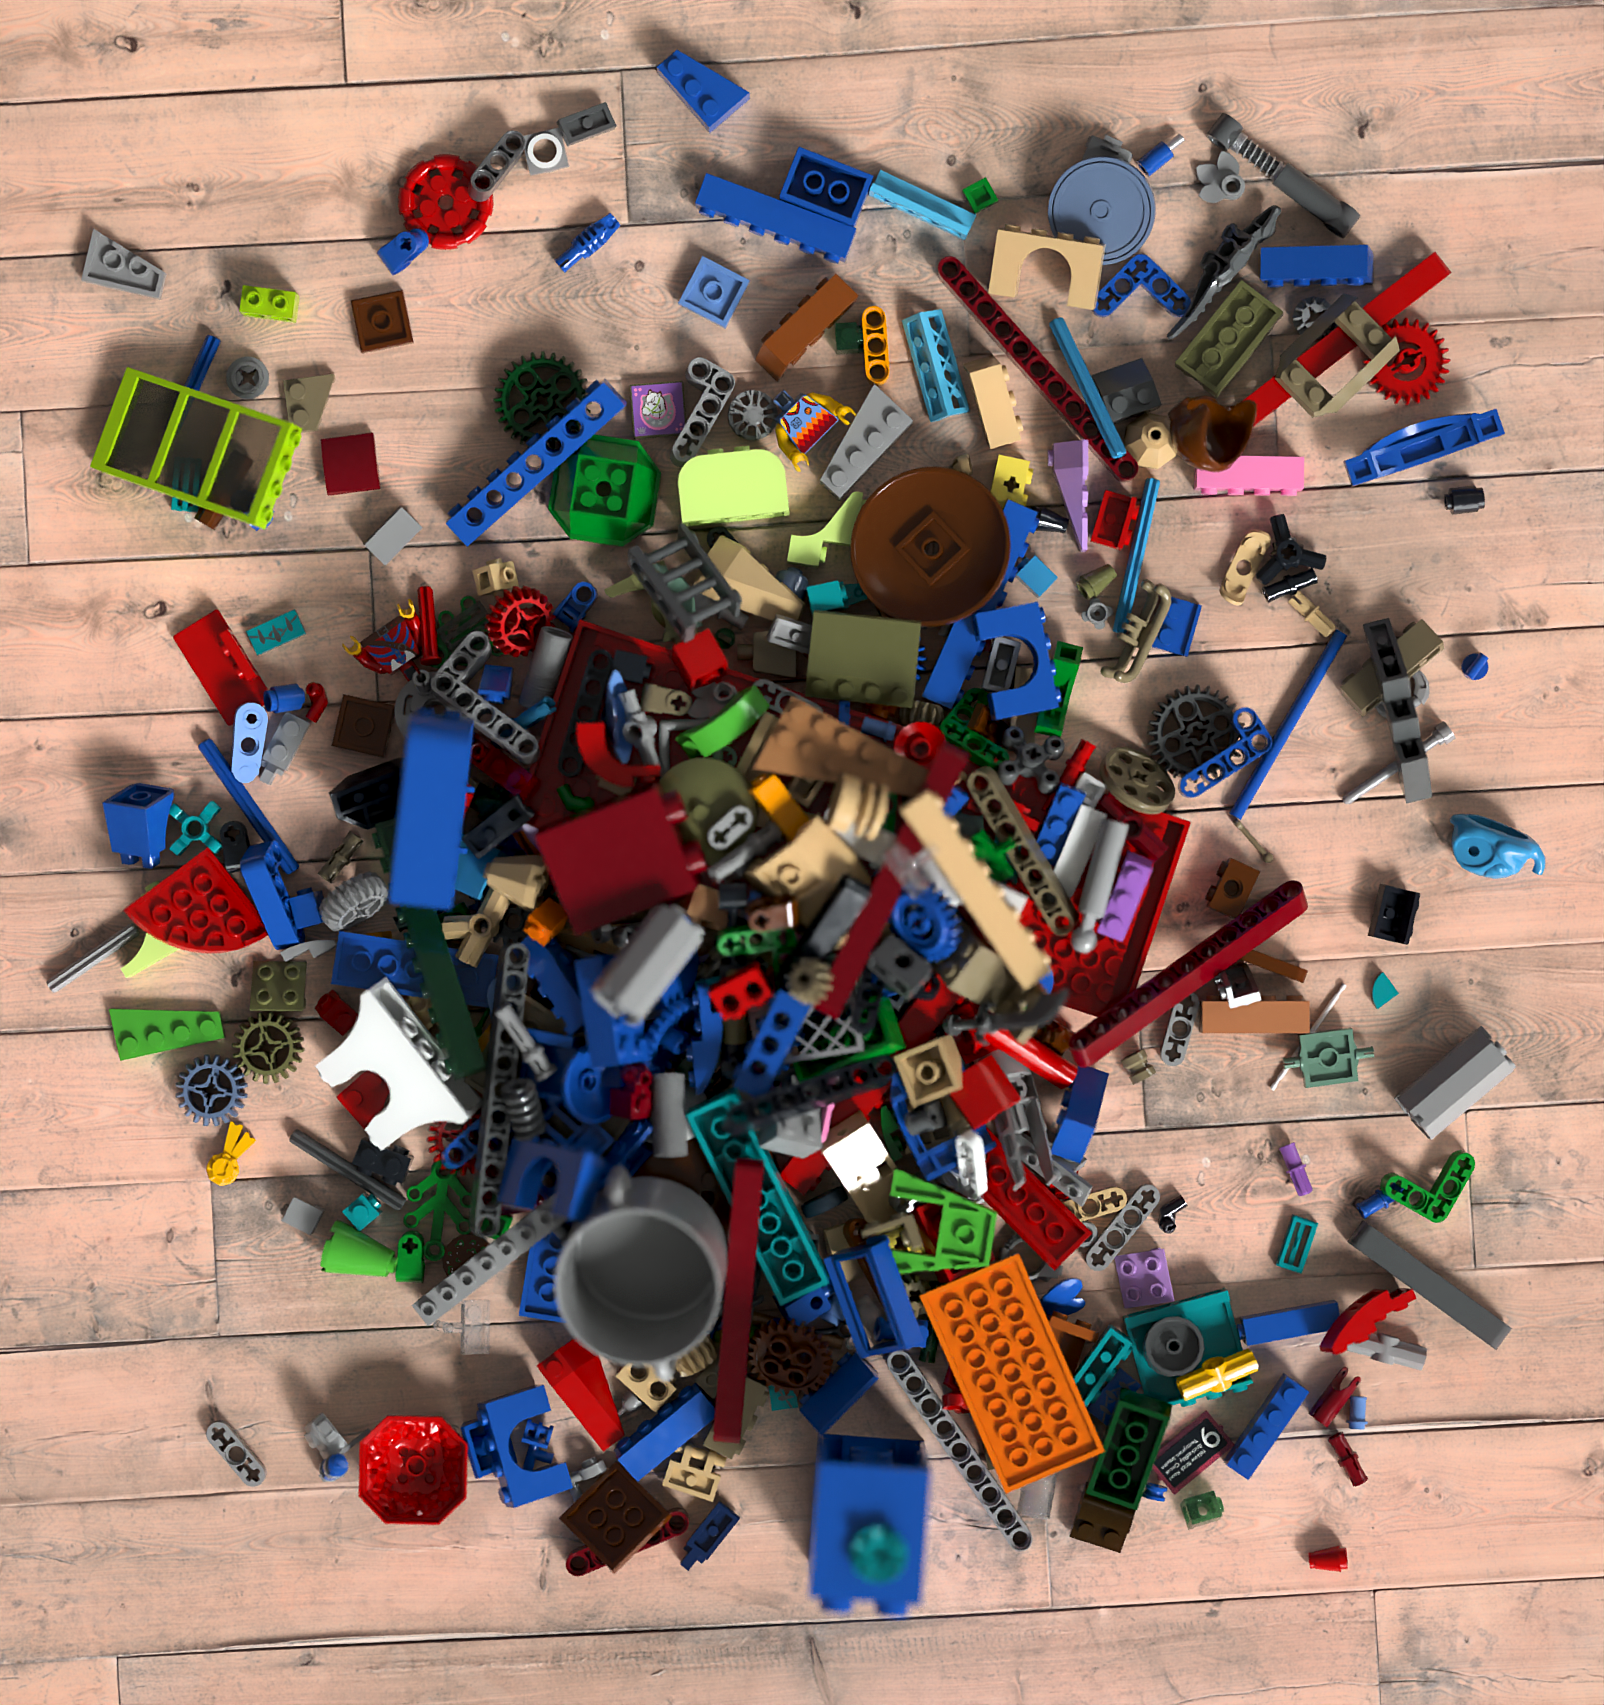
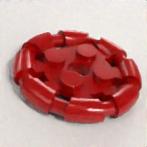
[398,154,494,250]

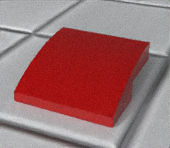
[948,1054,1021,1131]

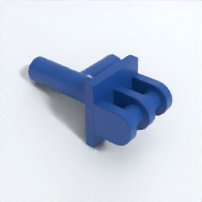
[521,1419,554,1471]

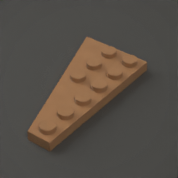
[753,696,930,797]

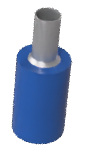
[1137,134,1185,177]

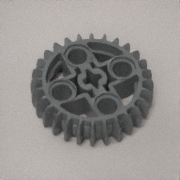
[1147,685,1245,783]

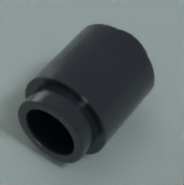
[1444,485,1485,515]

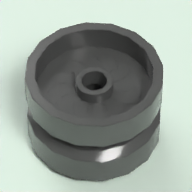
[1142,1316,1204,1377]

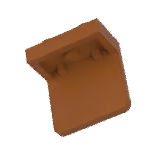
[1045,1311,1099,1376]

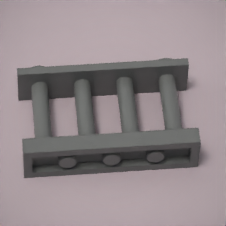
[627,523,742,643]

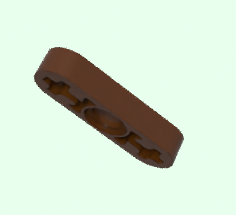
[1239,950,1308,983]

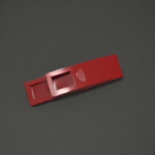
[470,731,539,801]
[1319,1288,1417,1355]

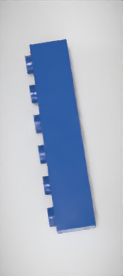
[695,173,856,264]

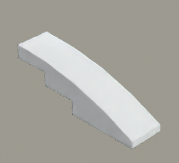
[1046,805,1107,902]

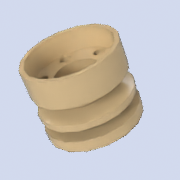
[826,773,888,840]

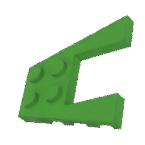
[890,1168,997,1274]

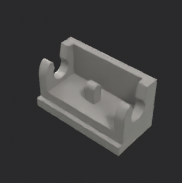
[363,506,422,566]

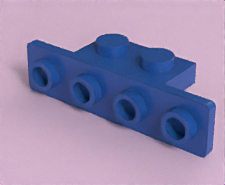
[596,1118,653,1193]

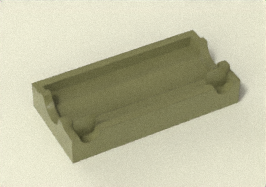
[1175,280,1283,398]

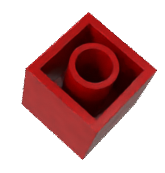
[671,628,728,692]

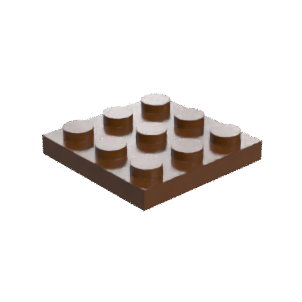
[559,1461,672,1574]

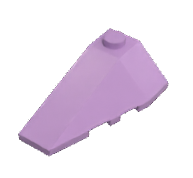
[1048,440,1088,552]

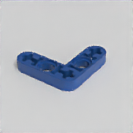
[1092,254,1191,318]

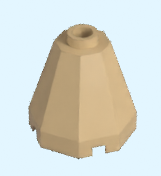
[1123,412,1177,470]
[484,855,550,912]

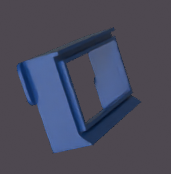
[823,1234,924,1360]

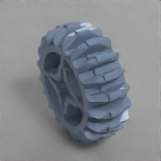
[175,1054,248,1126]

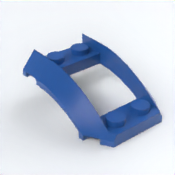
[890,1068,997,1181]

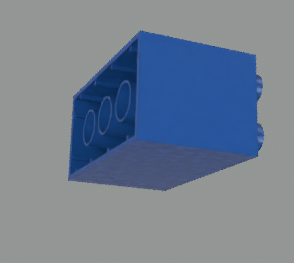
[808,1433,931,1617]

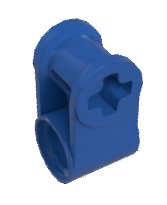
[377,228,429,275]
[553,582,598,633]

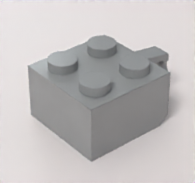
[759,1075,822,1159]

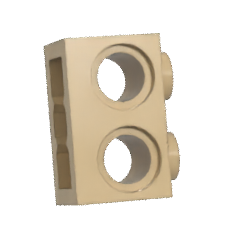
[616,1365,678,1412]

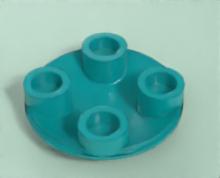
[851,1526,907,1583]

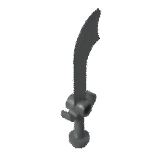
[942,988,1069,1046]

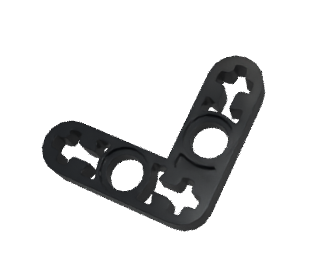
[850,961,940,1034]

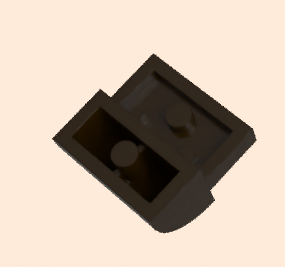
[1069,1482,1136,1553]

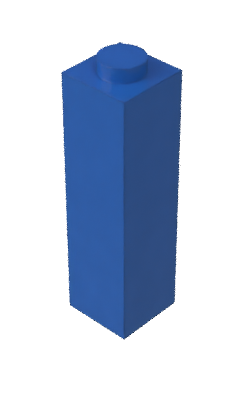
[1237,1300,1340,1346]

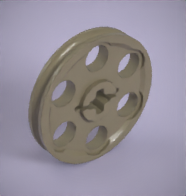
[1099,747,1175,814]

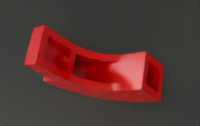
[577,723,661,788]

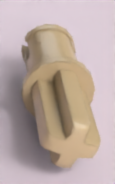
[1288,590,1336,637]

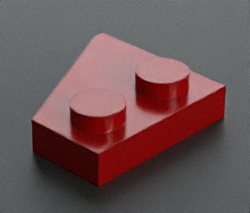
[336,1070,390,1131]

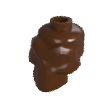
[1031,1020,1075,1056]

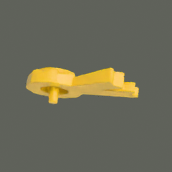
[206,1121,256,1186]

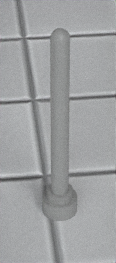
[1342,721,1456,804]

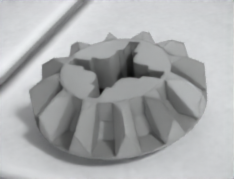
[1293,296,1335,339]
[226,357,269,399]

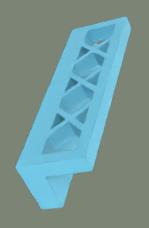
[869,170,976,241]
[902,309,970,422]

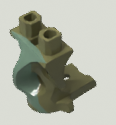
[604,560,703,645]

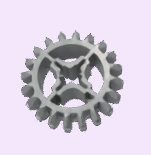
[319,872,389,932]

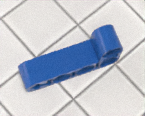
[1178,707,1272,798]
[240,840,305,950]

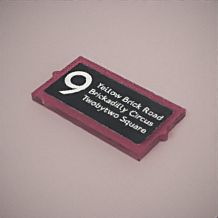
[1152,1410,1235,1495]

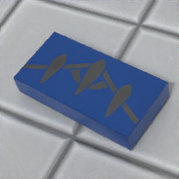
[1087,1368,1141,1426]

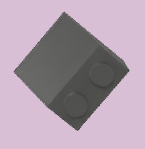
[1092,358,1162,424]

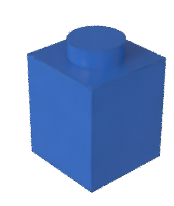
[289,887,324,929]

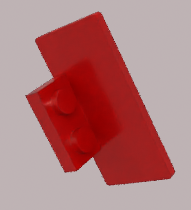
[173,609,268,726]

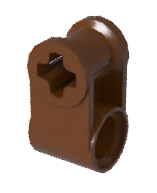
[746,893,800,932]

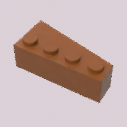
[755,274,859,382]

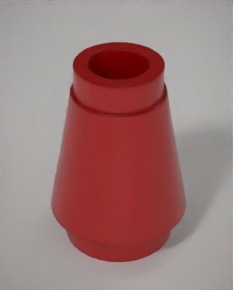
[1309,1545,1348,1572]

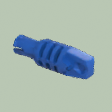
[554,213,620,273]

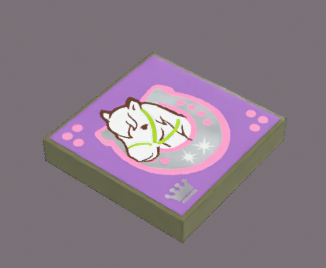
[630,381,686,439]

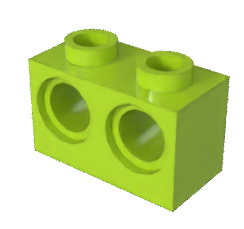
[239,285,300,323]

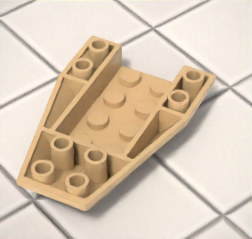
[742,814,896,962]

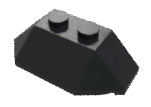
[329,758,404,830]

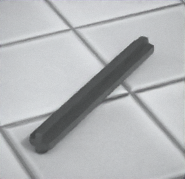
[289,1129,406,1210]

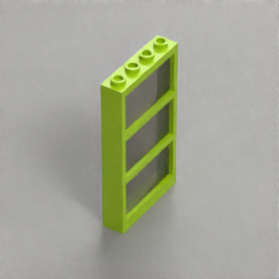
[90,367,302,530]

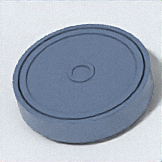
[1048,156,1156,265]

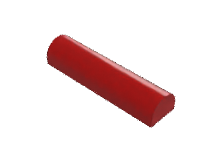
[983,1012,1078,1090]

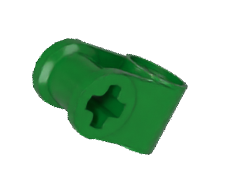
[396,1230,425,1283]

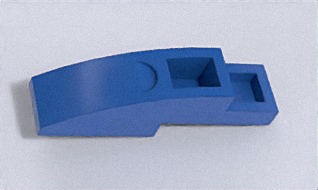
[686,982,722,1095]

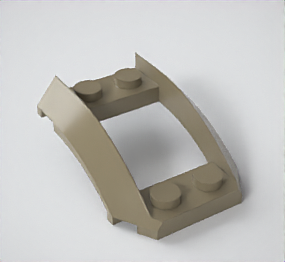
[1275,293,1400,418]

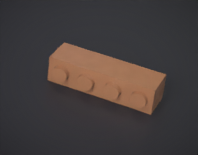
[1200,995,1310,1033]

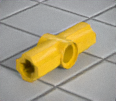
[1175,1348,1259,1401]

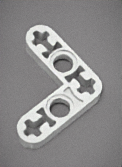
[936,1130,987,1200]

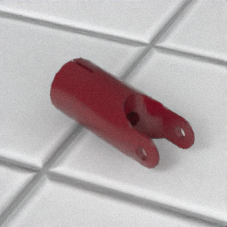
[1308,1367,1361,1427]

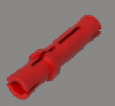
[1042,738,1096,812]

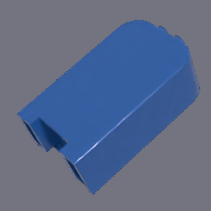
[388,707,475,909]

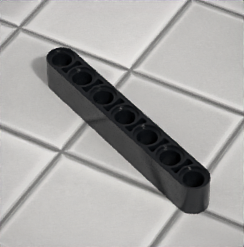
[722,1055,897,1136]

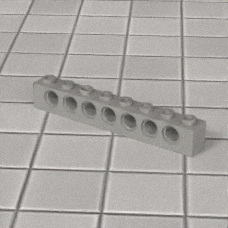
[412,1193,568,1326]

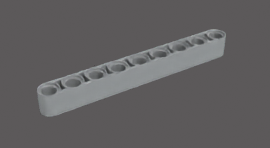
[887,1350,1032,1551]

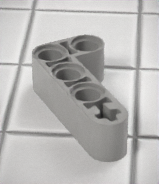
[670,357,735,467]

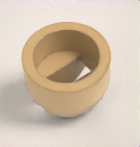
[952,454,973,475]

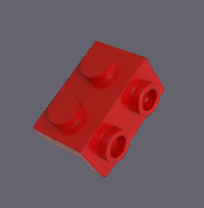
[1090,490,1140,551]

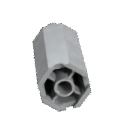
[590,905,704,1025]
[1394,1026,1516,1140]

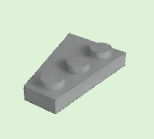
[81,228,167,300]

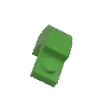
[676,685,770,759]

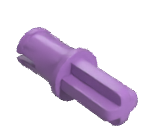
[1279,1142,1313,1196]

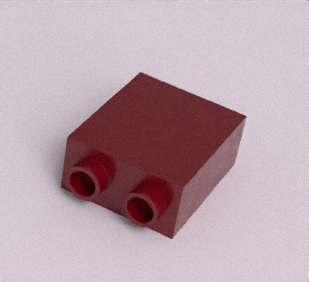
[535,780,709,936]

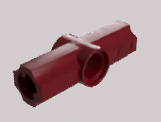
[1094,792,1169,863]

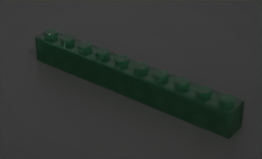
[371,818,486,1080]

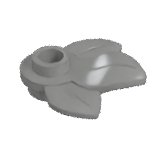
[1196,151,1245,203]
[688,682,737,719]

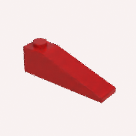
[537,1338,625,1452]

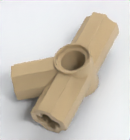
[442,887,510,967]

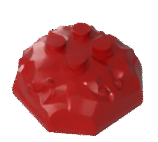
[359,1415,468,1525]

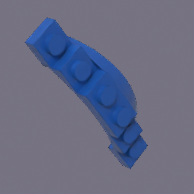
[1343,409,1505,487]

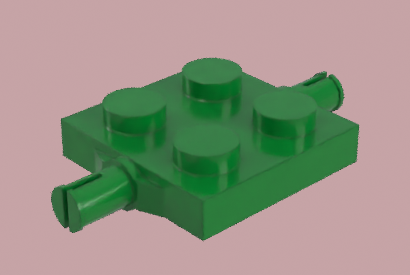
[967,829,1016,883]

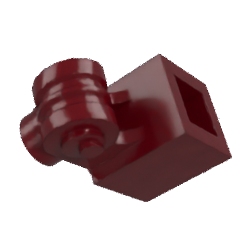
[609,1062,652,1120]

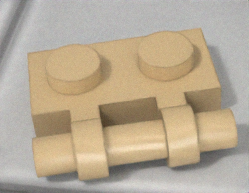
[662,1442,727,1502]

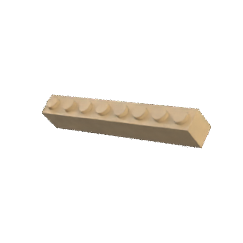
[898,790,1052,990]

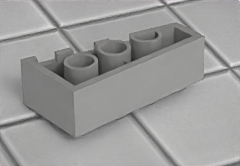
[820,384,913,501]

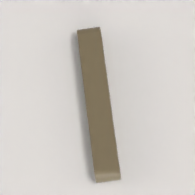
[967,766,1079,935]

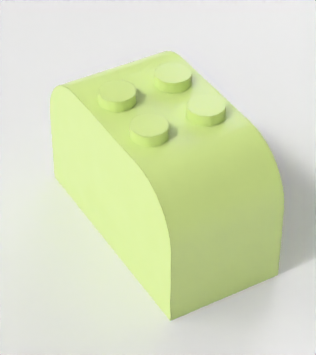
[678,446,789,527]

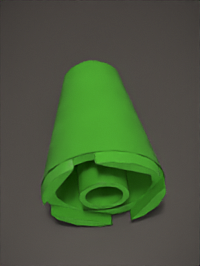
[320,1220,398,1277]

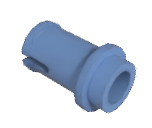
[861,716,896,742]
[1346,1396,1368,1430]

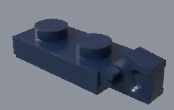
[680,1500,740,1571]

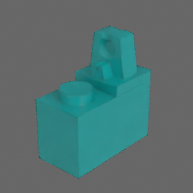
[807,580,867,617]

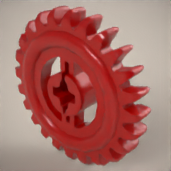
[1362,317,1451,405]

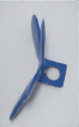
[1037,1278,1085,1316]

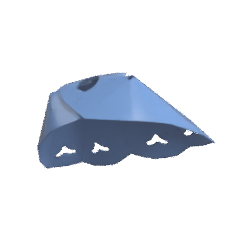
[601,670,633,764]

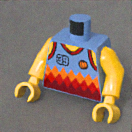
[773,390,856,472]

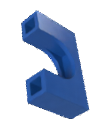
[971,602,1061,721]
[497,1137,604,1222]
[476,1385,573,1508]

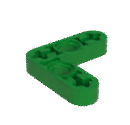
[939,688,1009,772]
[716,923,796,992]
[1380,1150,1475,1223]

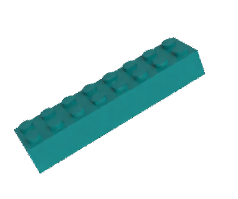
[686,1087,830,1306]

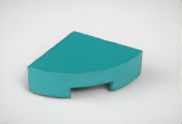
[1372,972,1399,1009]

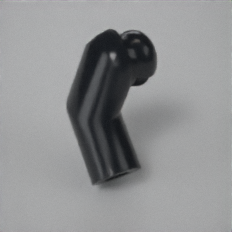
[1158,1195,1188,1234]

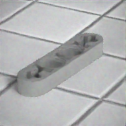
[1085,1184,1160,1271]

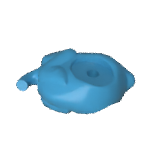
[1450,814,1545,879]

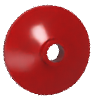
[894,722,947,771]

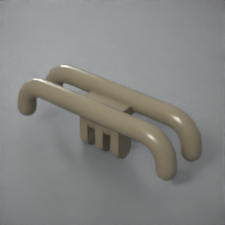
[1100,579,1171,683]

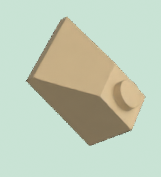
[894,1035,962,1107]

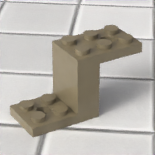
[925,906,1049,1045]

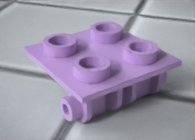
[1115,1248,1174,1308]

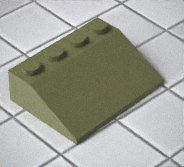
[805,610,921,708]

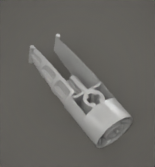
[978,1049,1059,1191]

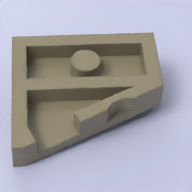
[283,374,335,433]

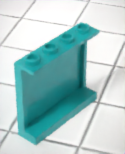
[1122,1288,1253,1407]

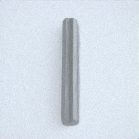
[46,924,140,993]

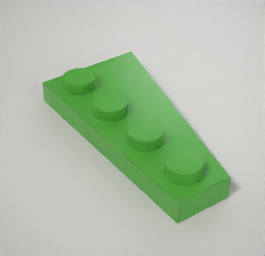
[109,1009,226,1061]

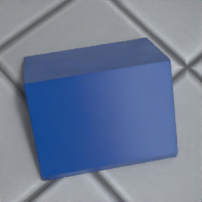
[460,1419,518,1479]

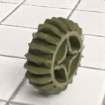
[232,1011,305,1084]

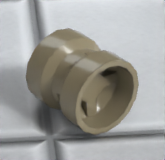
[1121,1049,1156,1085]

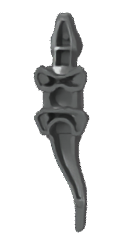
[1167,205,1281,339]

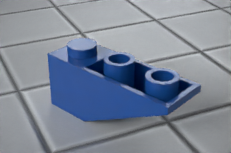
[478,665,514,705]

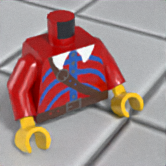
[342,599,422,682]

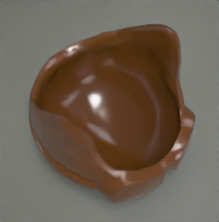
[1168,396,1257,473]

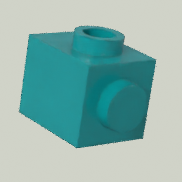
[342,1192,383,1232]

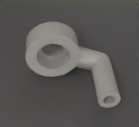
[569,1457,607,1502]

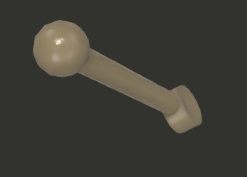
[1233,818,1273,863]

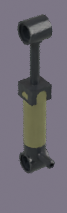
[719,883,748,1080]

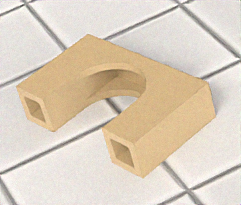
[988,224,1106,310]

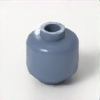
[775,567,809,601]

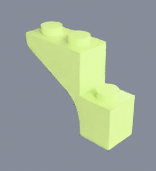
[787,492,867,568]

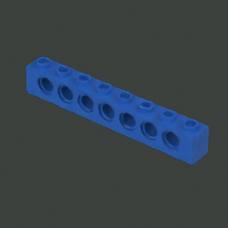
[445,379,627,547]

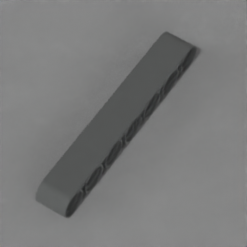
[1347,1221,1512,1350]

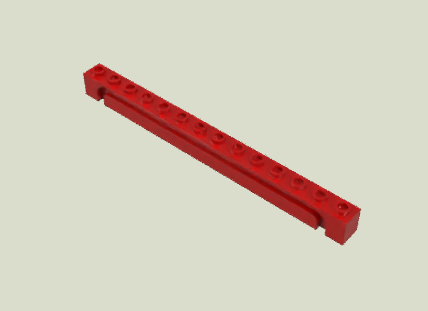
[779,879,1035,1195]

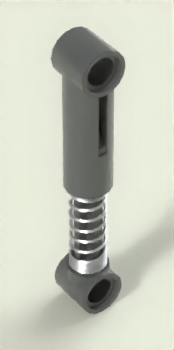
[1206,113,1360,238]

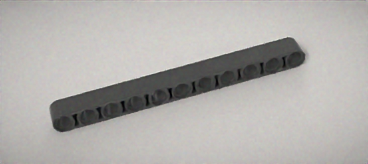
[469,943,529,1238]

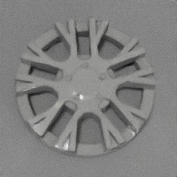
[728,390,778,440]

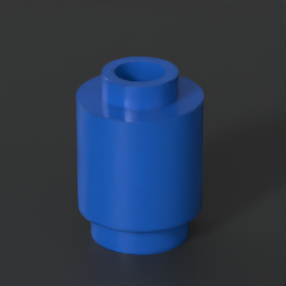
[263,683,305,713]

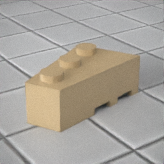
[963,355,1023,449]

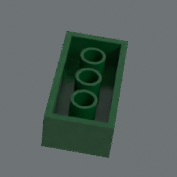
[1086,1387,1172,1510]

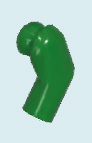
[556,783,594,813]

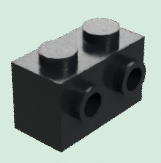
[352,1137,414,1186]

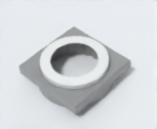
[524,128,569,176]

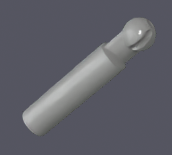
[1071,819,1129,953]

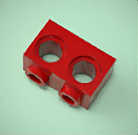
[708,961,773,1021]

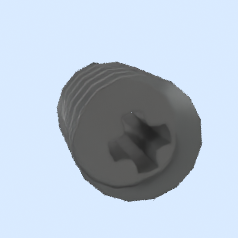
[501,1078,546,1141]

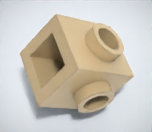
[472,558,519,599]

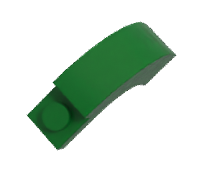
[1034,640,1083,738]

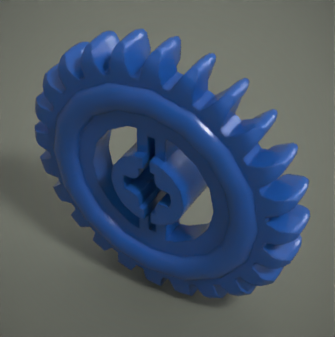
[887,876,962,962]
[638,997,699,1075]

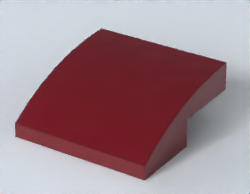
[321,432,381,496]

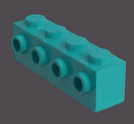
[1073,1323,1133,1407]

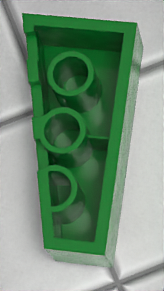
[793,995,906,1082]

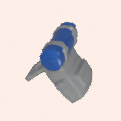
[304,1413,371,1482]

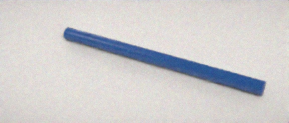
[1229,629,1347,820]

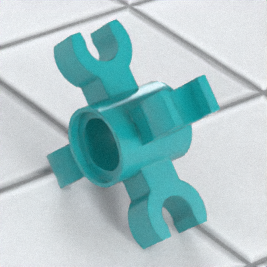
[169,801,223,856]

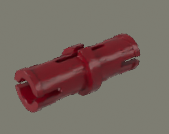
[1328,1432,1368,1487]

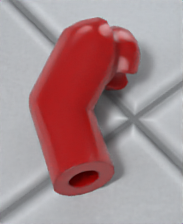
[305,682,328,723]

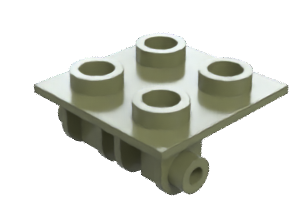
[250,961,307,1011]

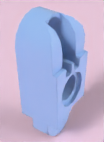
[231,702,268,783]

